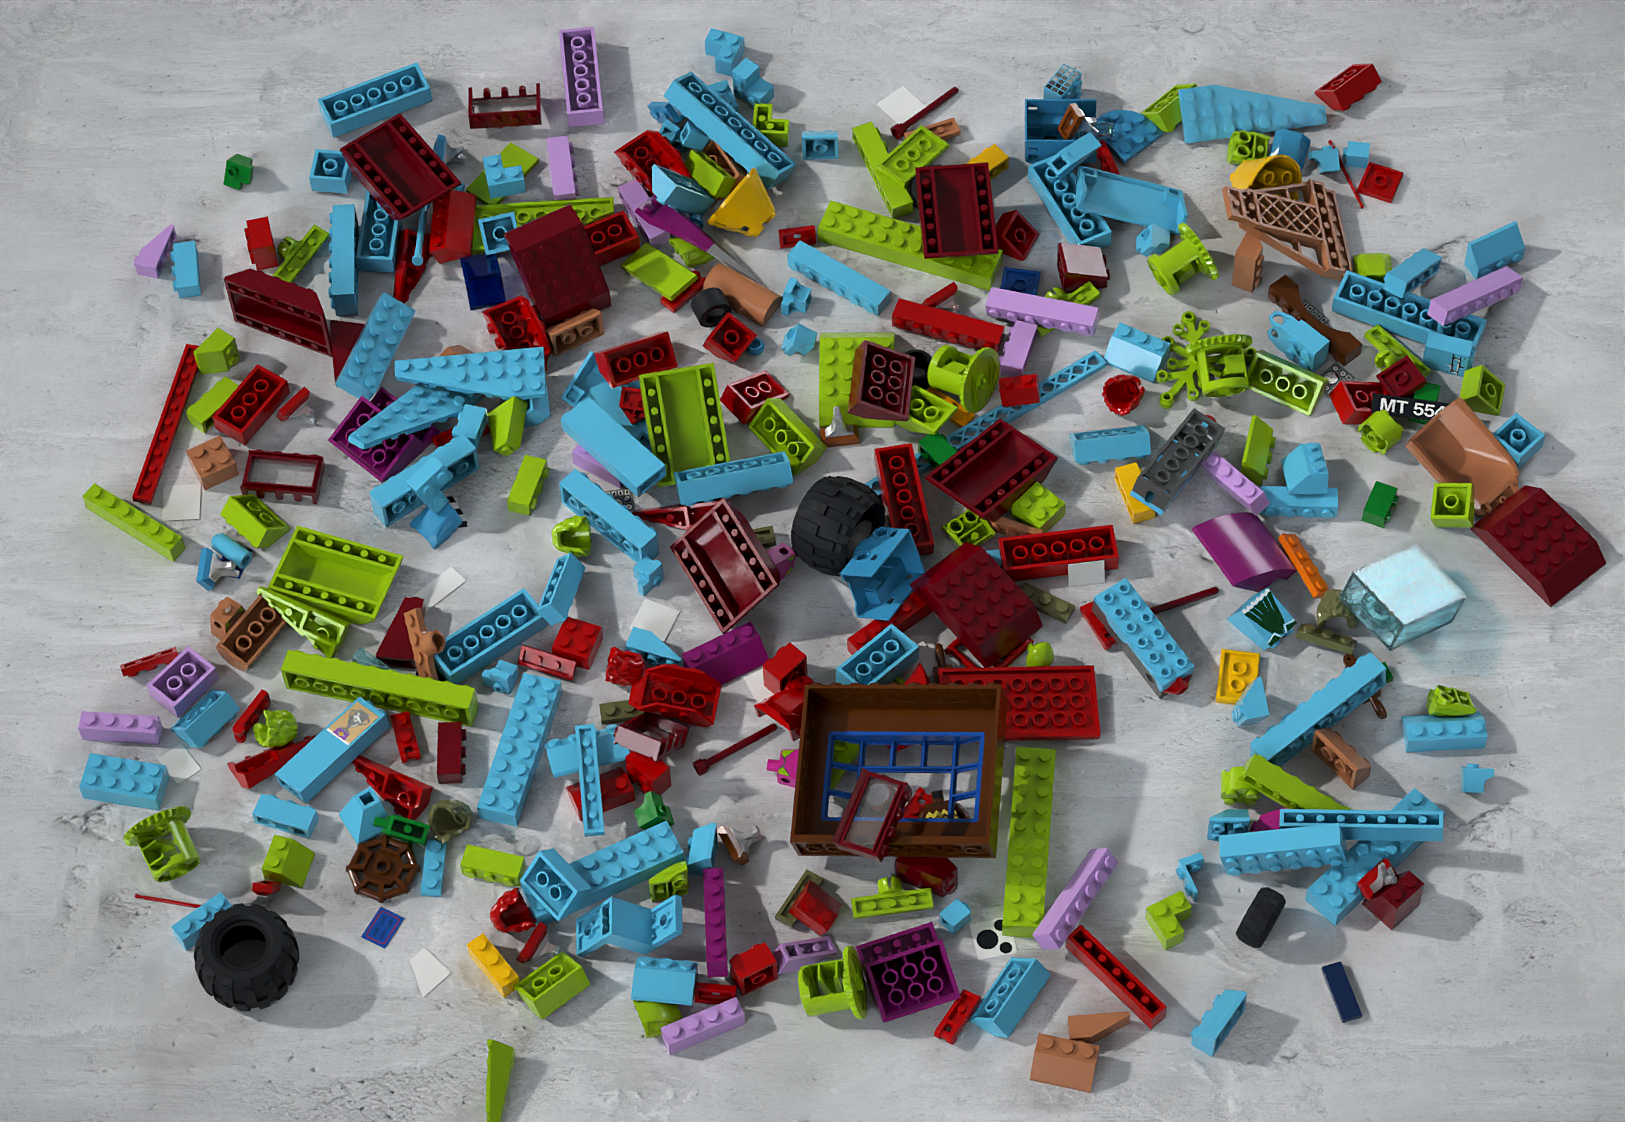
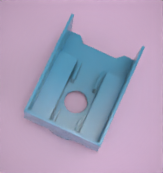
[1024,99,1097,164]
[840,527,926,621]

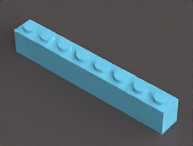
[1279,809,1444,841]

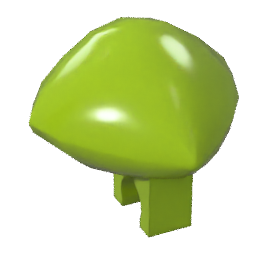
[1026,642,1054,667]

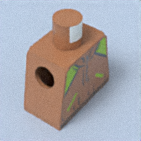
[210,597,245,640]

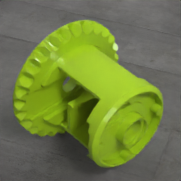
[1147,222,1219,296]
[1185,334,1253,397]
[927,345,1000,413]
[123,806,201,883]
[798,945,867,1019]

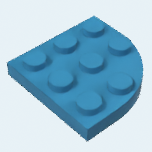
[1093,110,1163,164]

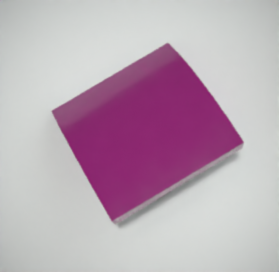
[328,387,440,483]
[1192,512,1297,592]
[854,922,961,1023]

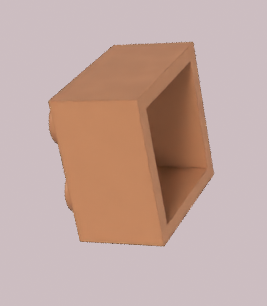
[186,436,239,490]

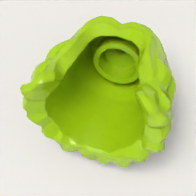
[551,515,592,557]
[253,710,298,748]

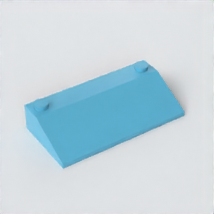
[1075,165,1188,235]
[561,351,651,452]

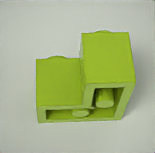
[752,103,790,147]
[1145,890,1192,950]

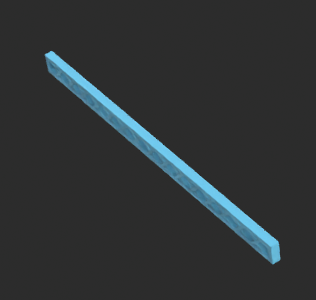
[865,350,1107,497]

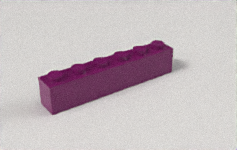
[703,868,728,978]

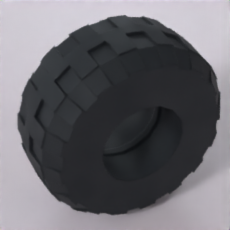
[1235,887,1286,948]

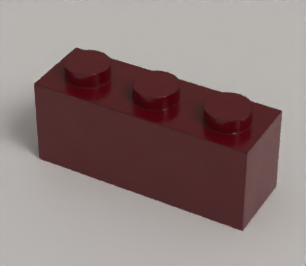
[437,722,467,784]

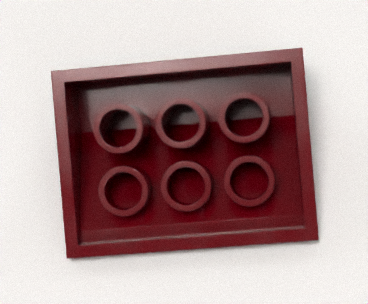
[847,340,915,422]

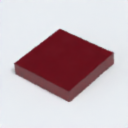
[1376,355,1428,398]

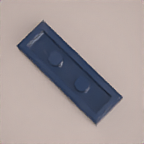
[1321,961,1362,1023]

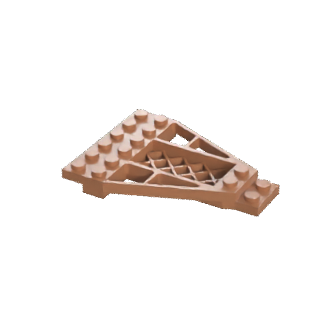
[1222,179,1354,281]

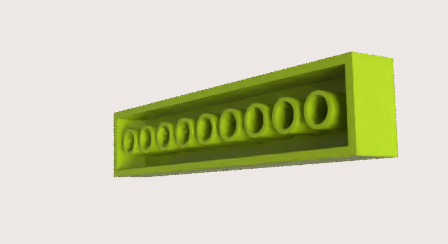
[818,200,1003,291]
[281,650,479,727]
[1002,747,1056,938]

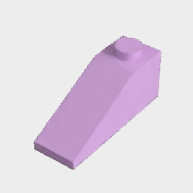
[134,224,177,279]
[773,936,838,974]

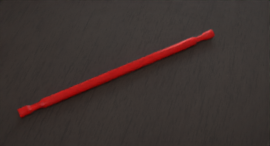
[1328,140,1364,209]
[135,894,201,908]

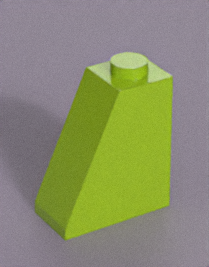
[488,396,528,456]

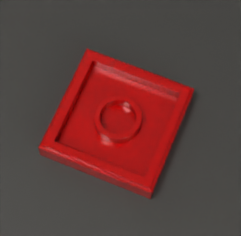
[1357,162,1404,203]

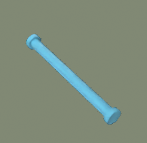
[412,204,430,266]

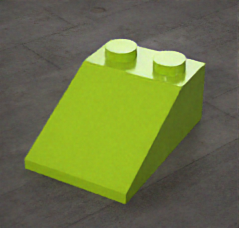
[894,385,958,435]

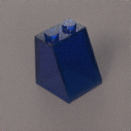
[460,253,506,311]

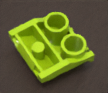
[1227,130,1270,165]
[669,237,715,268]
[1353,253,1392,284]
[941,509,996,547]
[1426,685,1476,716]
[649,860,690,902]
[632,1000,682,1039]

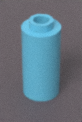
[211,533,253,569]

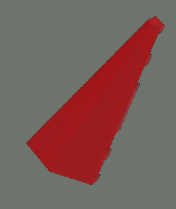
[393,229,432,304]
[632,498,729,530]
[227,734,318,789]
[352,755,433,821]

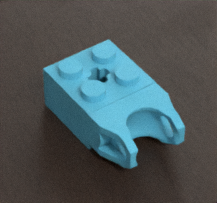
[1267,311,1330,373]

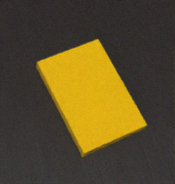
[1215,649,1260,705]

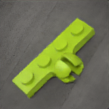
[272,224,329,283]
[1037,281,1101,337]
[1364,324,1431,378]
[851,876,934,920]

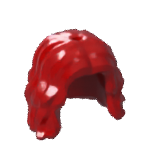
[1102,374,1145,416]
[605,647,645,687]
[490,888,536,933]

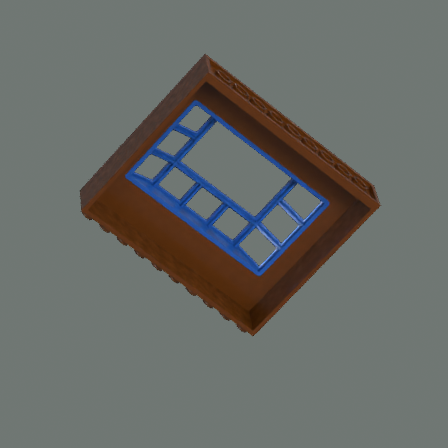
[790,682,1008,858]

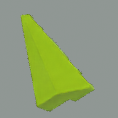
[256,586,351,659]
[486,1039,516,1122]

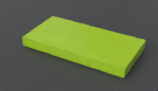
[876,125,949,188]
[465,142,539,205]
[621,243,697,301]

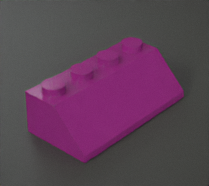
[682,621,769,685]

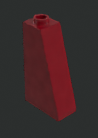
[330,320,365,387]
[376,597,426,669]

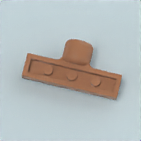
[404,608,446,681]

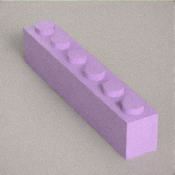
[1427,266,1523,326]
[985,287,1100,336]
[1032,848,1118,949]

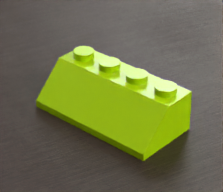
[1247,349,1329,416]
[748,398,827,476]

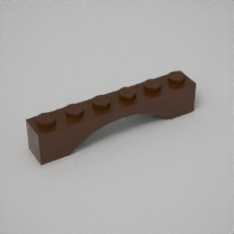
[1268,274,1362,366]

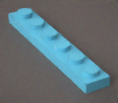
[575,724,605,837]

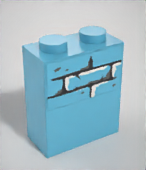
[1422,332,1475,377]

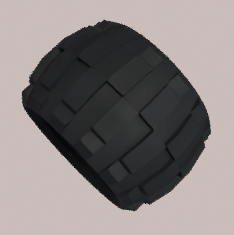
[791,476,885,577]
[194,903,300,1011]

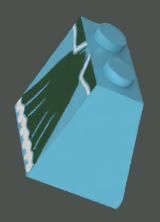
[1227,587,1297,650]

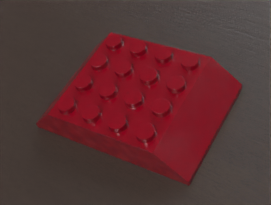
[340,113,462,221]
[915,162,998,259]
[503,204,611,329]
[224,268,332,357]
[925,418,1058,522]
[1470,485,1606,607]
[670,498,781,634]
[909,542,1043,668]

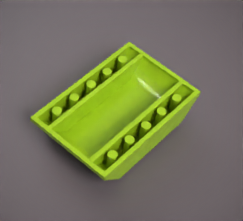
[819,332,894,428]
[639,362,730,487]
[268,525,404,625]

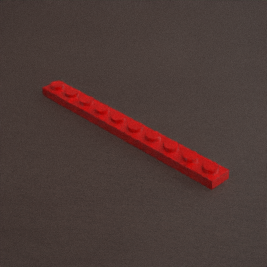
[132,344,199,504]

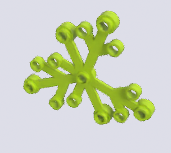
[1156,311,1257,409]

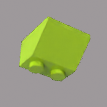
[194,327,240,374]
[1460,365,1505,416]
[1430,483,1475,528]
[261,835,315,889]

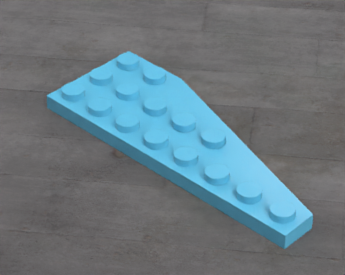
[1178,85,1327,144]
[395,347,546,401]
[348,383,483,450]

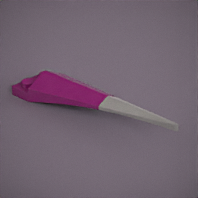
[635,194,763,285]

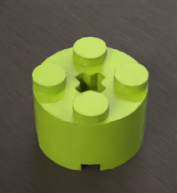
[1358,409,1403,455]
[1221,766,1261,806]

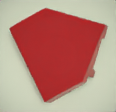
[619,387,645,425]

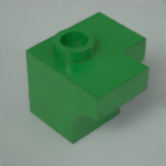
[223,154,254,190]
[634,791,674,830]

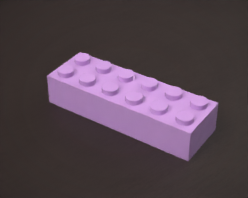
[559,26,604,127]

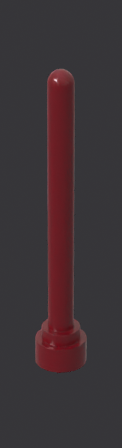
[890,87,959,140]
[1150,587,1219,615]
[693,723,777,776]

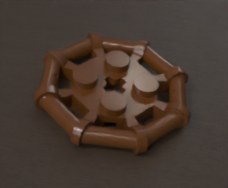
[346,834,421,903]

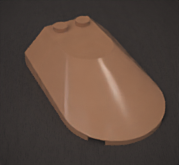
[1405,397,1519,516]

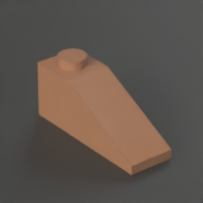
[1067,1011,1130,1044]

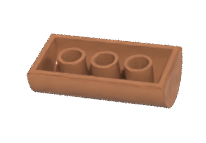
[703,263,783,327]
[216,595,287,671]

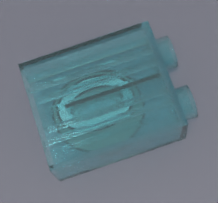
[1339,544,1467,651]

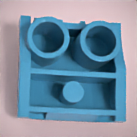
[1268,129,1311,172]
[409,503,462,550]

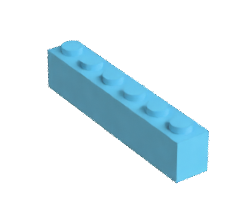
[787,241,891,316]

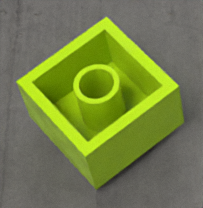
[1011,482,1066,533]

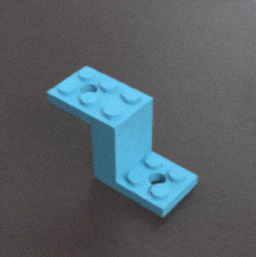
[576,894,683,957]

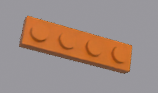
[1278,534,1329,598]

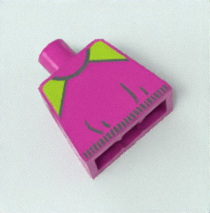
[767,543,798,581]
[767,749,799,788]

